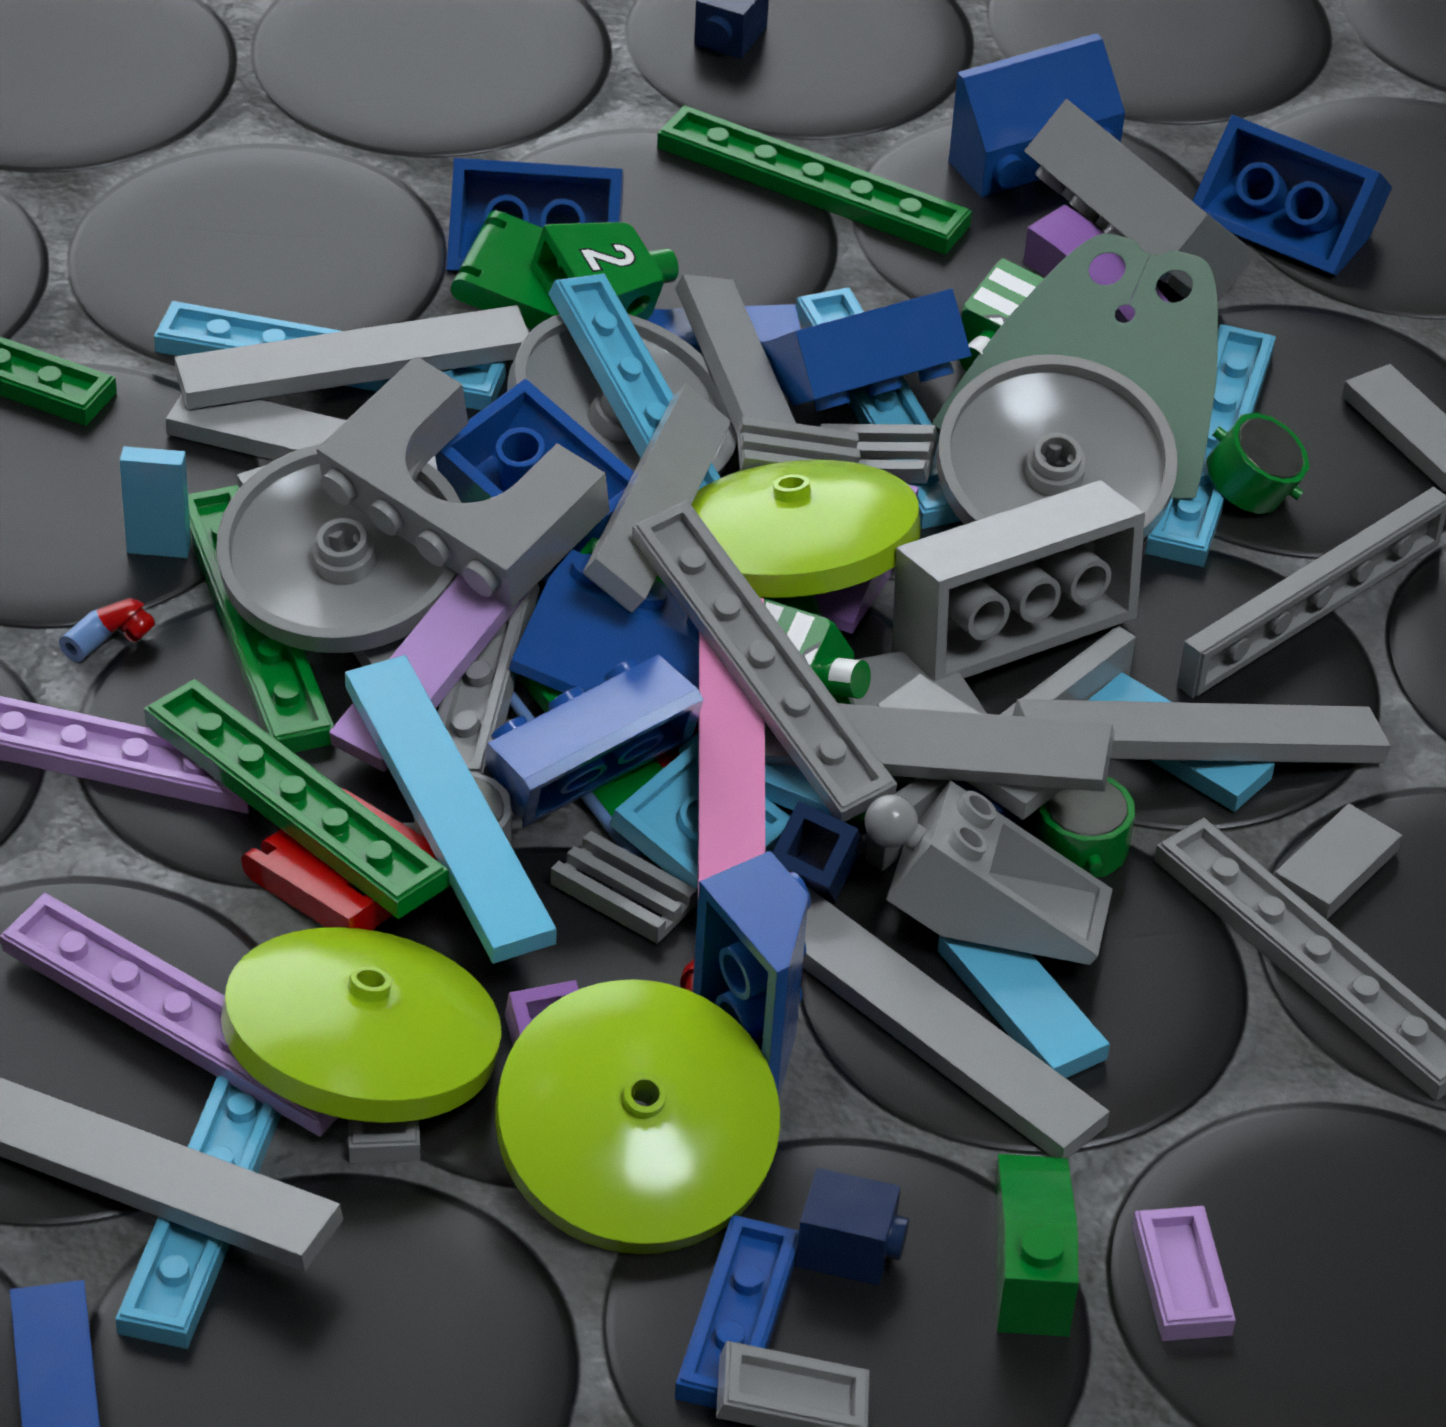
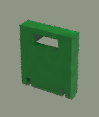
[450,210,559,330]

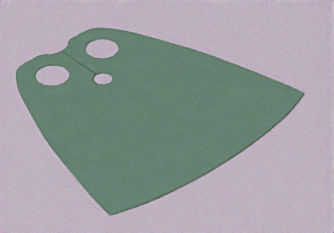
[932,234,1218,499]

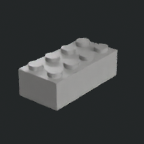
[1024,98,1257,302]
[892,480,1145,681]

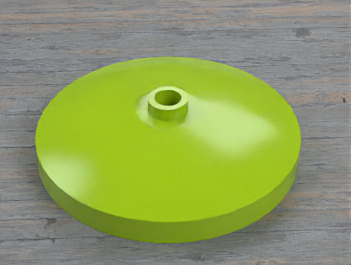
[691,460,921,598]
[221,927,501,1123]
[495,979,780,1254]

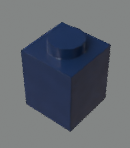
[694,0,769,59]
[772,801,864,903]
[796,1167,909,1286]

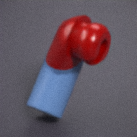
[59,598,155,662]

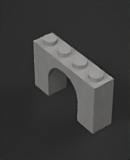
[316,356,610,608]

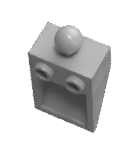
[865,781,1113,965]

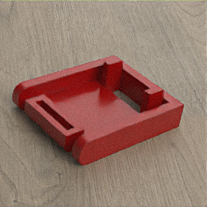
[241,788,438,930]

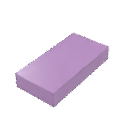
[1132,1206,1236,1341]

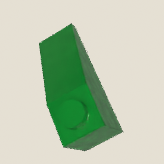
[997,1154,1079,1337]

